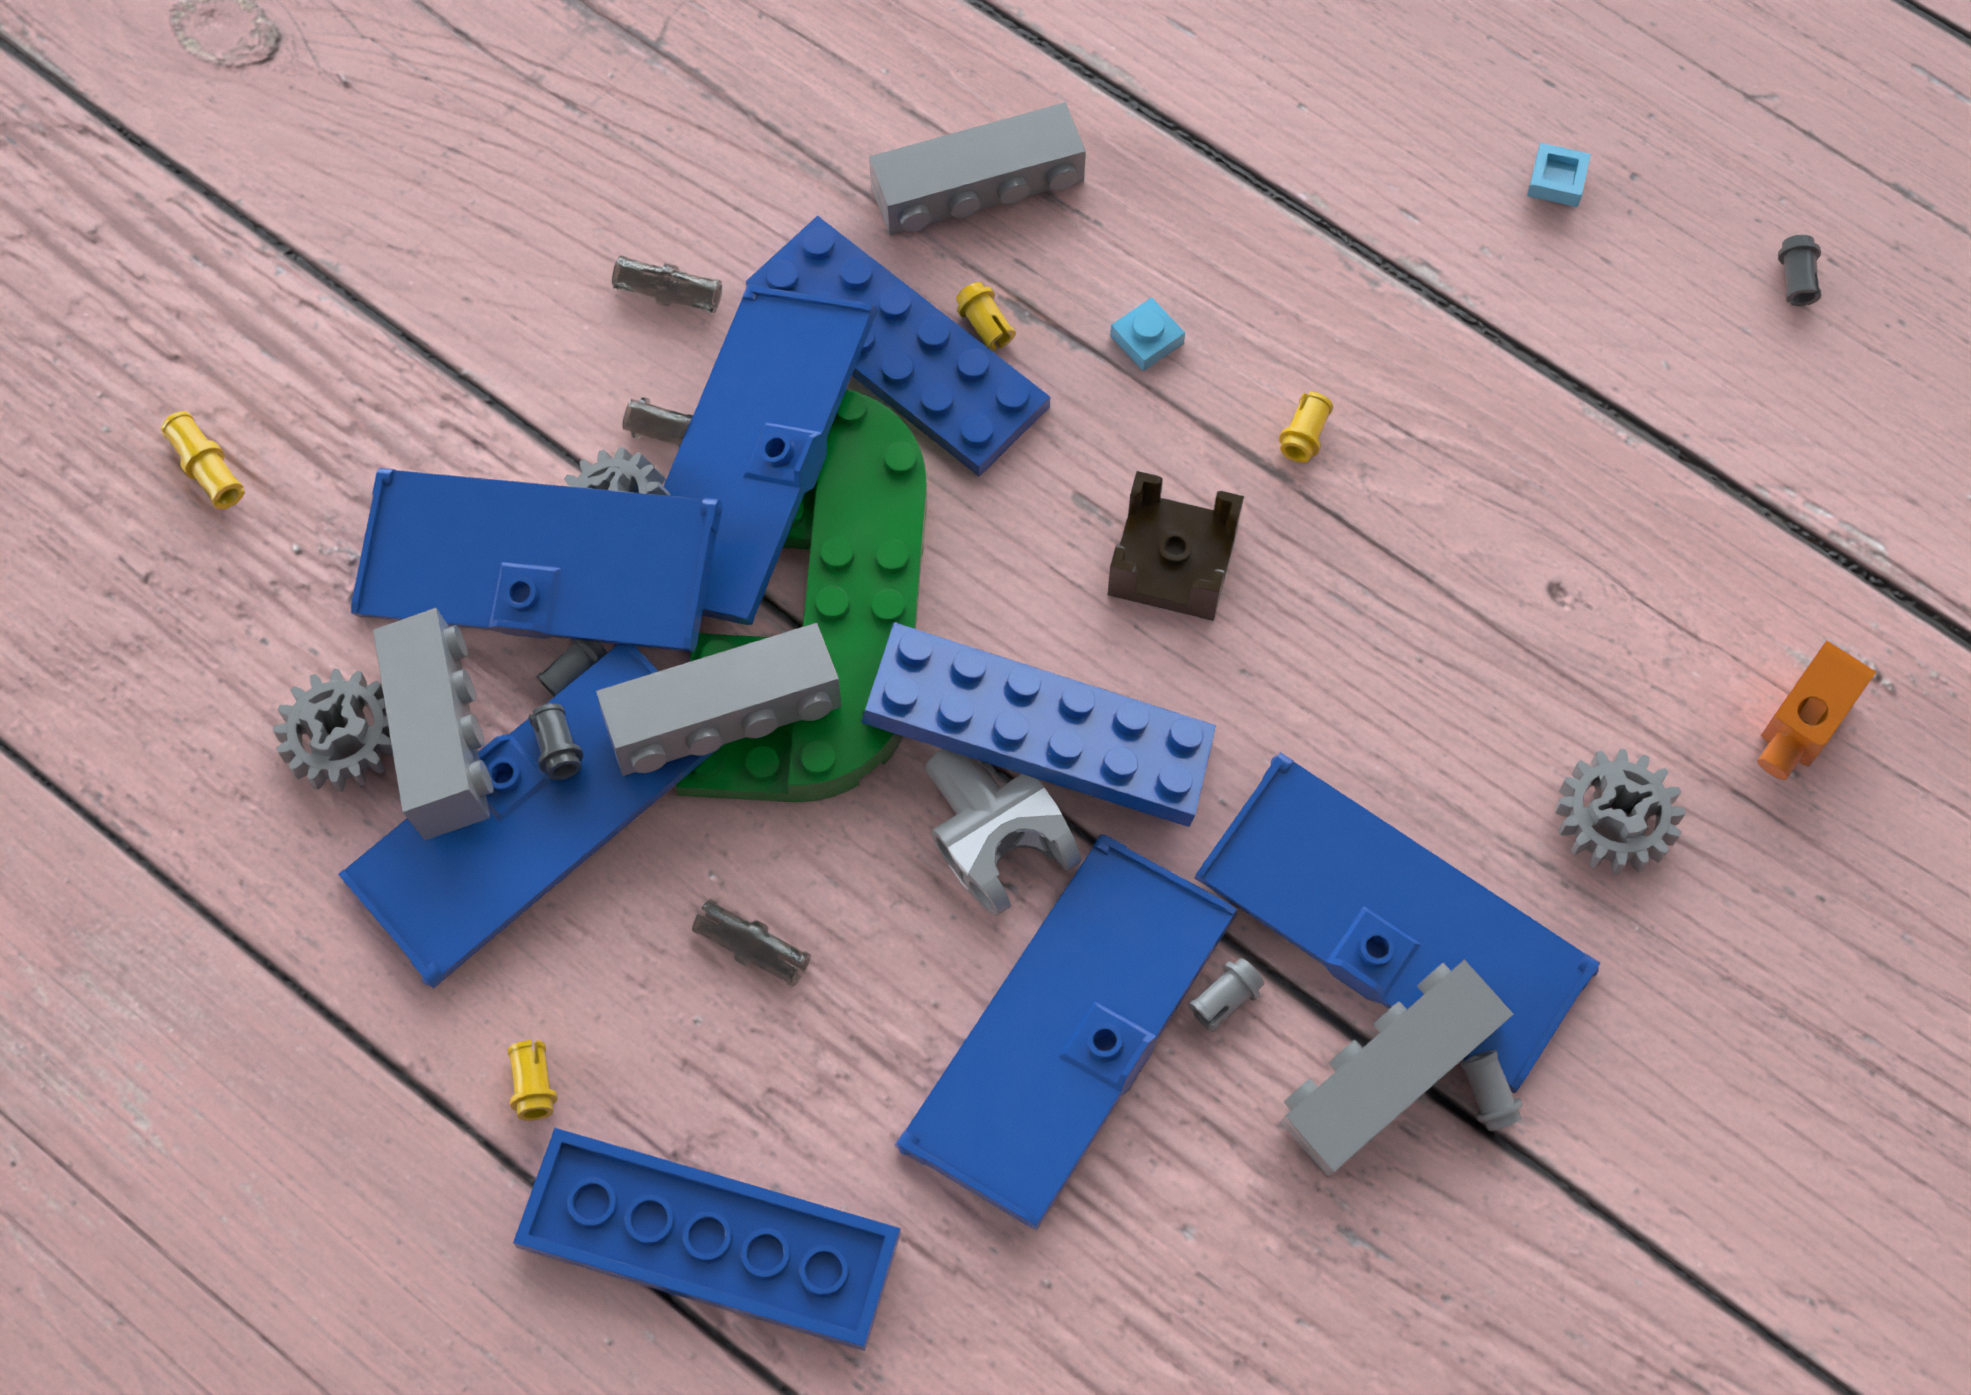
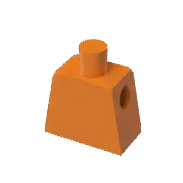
[1757,640,1876,780]

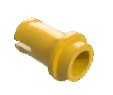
[956,282,1016,352]
[1279,391,1333,463]
[507,1040,558,1121]

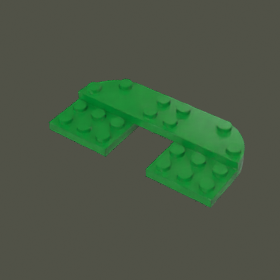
[675,389,927,802]

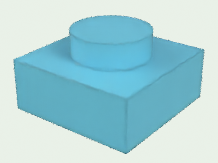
[1527,143,1591,207]
[1110,297,1185,372]

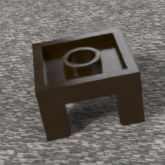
[1107,471,1244,621]

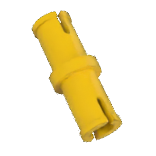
[160,411,245,509]

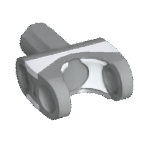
[925,749,1081,916]

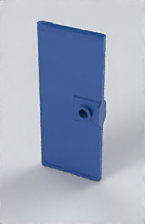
[663,284,878,625]
[351,468,722,652]
[338,644,724,989]
[1194,752,1600,1094]
[895,834,1237,1230]

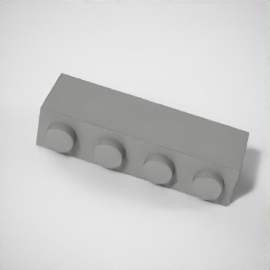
[869,102,1086,235]
[373,608,493,840]
[596,623,842,776]
[1280,959,1514,1177]

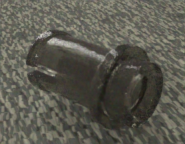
[622,397,693,447]

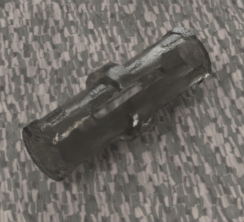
[612,256,723,313]
[692,899,811,987]

